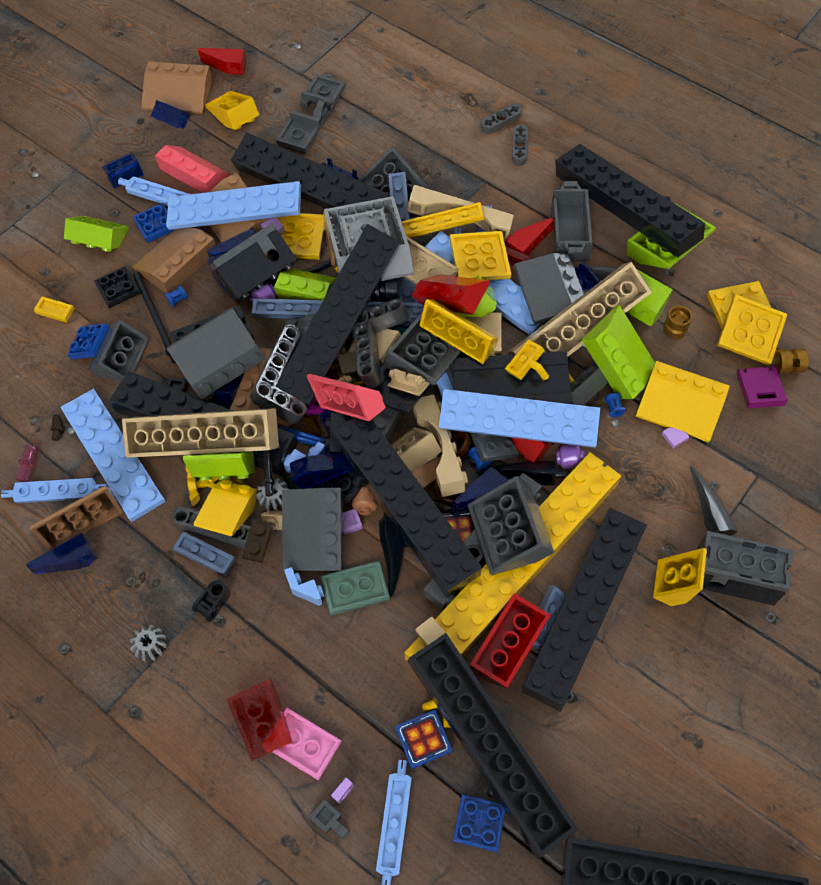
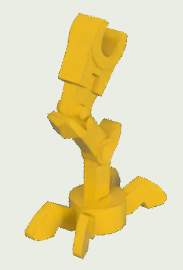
[186,466,243,507]

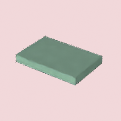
[321,560,390,616]

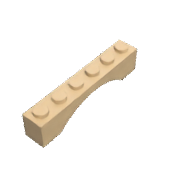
[407,185,514,241]
[413,395,468,497]

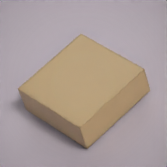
[415,617,445,645]

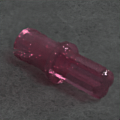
[16,444,38,482]

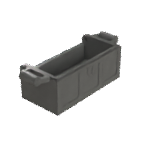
[551,181,593,261]

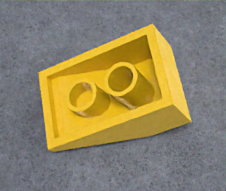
[205,91,259,130]
[194,480,257,537]
[653,548,707,606]

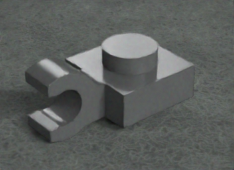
[309,799,350,840]

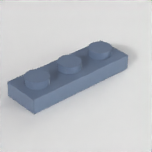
[173,532,236,576]
[533,585,567,651]

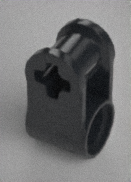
[192,580,230,622]

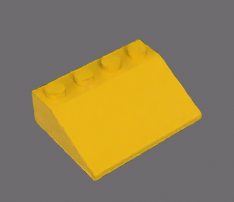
[636,361,730,442]

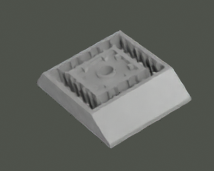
[323,196,414,281]

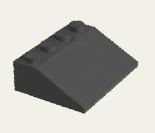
[358,146,431,217]
[514,253,584,323]
[167,307,265,399]
[384,312,462,385]
[467,476,555,575]
[282,488,343,571]

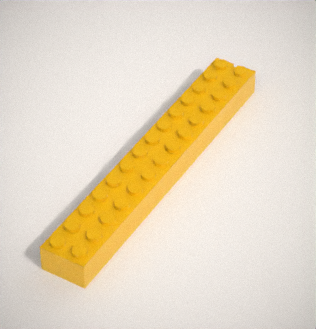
[404,452,622,661]

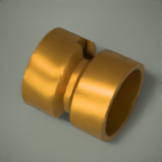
[663,305,692,339]
[774,348,809,373]

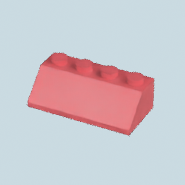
[155,145,230,193]
[307,374,386,421]

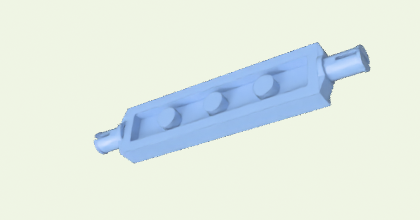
[118,176,190,206]
[1,478,108,503]
[376,760,412,885]

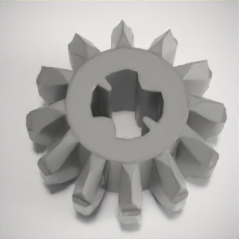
[256,478,289,511]
[130,625,167,662]

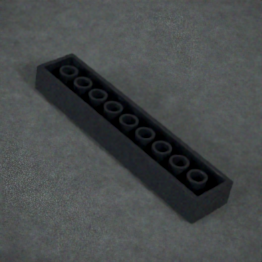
[231,132,390,209]
[555,144,705,258]
[275,224,400,408]
[109,371,298,476]
[332,417,482,598]
[522,508,647,712]
[407,633,578,858]
[561,837,809,885]

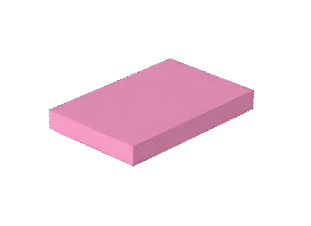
[263,708,342,781]

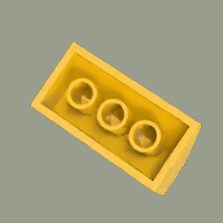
[419,299,499,364]

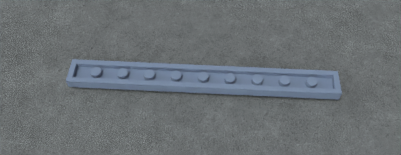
[388,172,418,328]
[252,299,424,322]

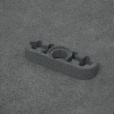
[481,104,522,134]
[512,124,528,165]

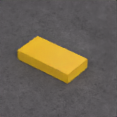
[34,296,75,323]

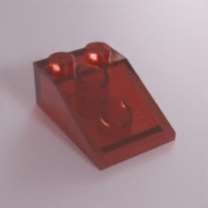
[226,678,293,761]

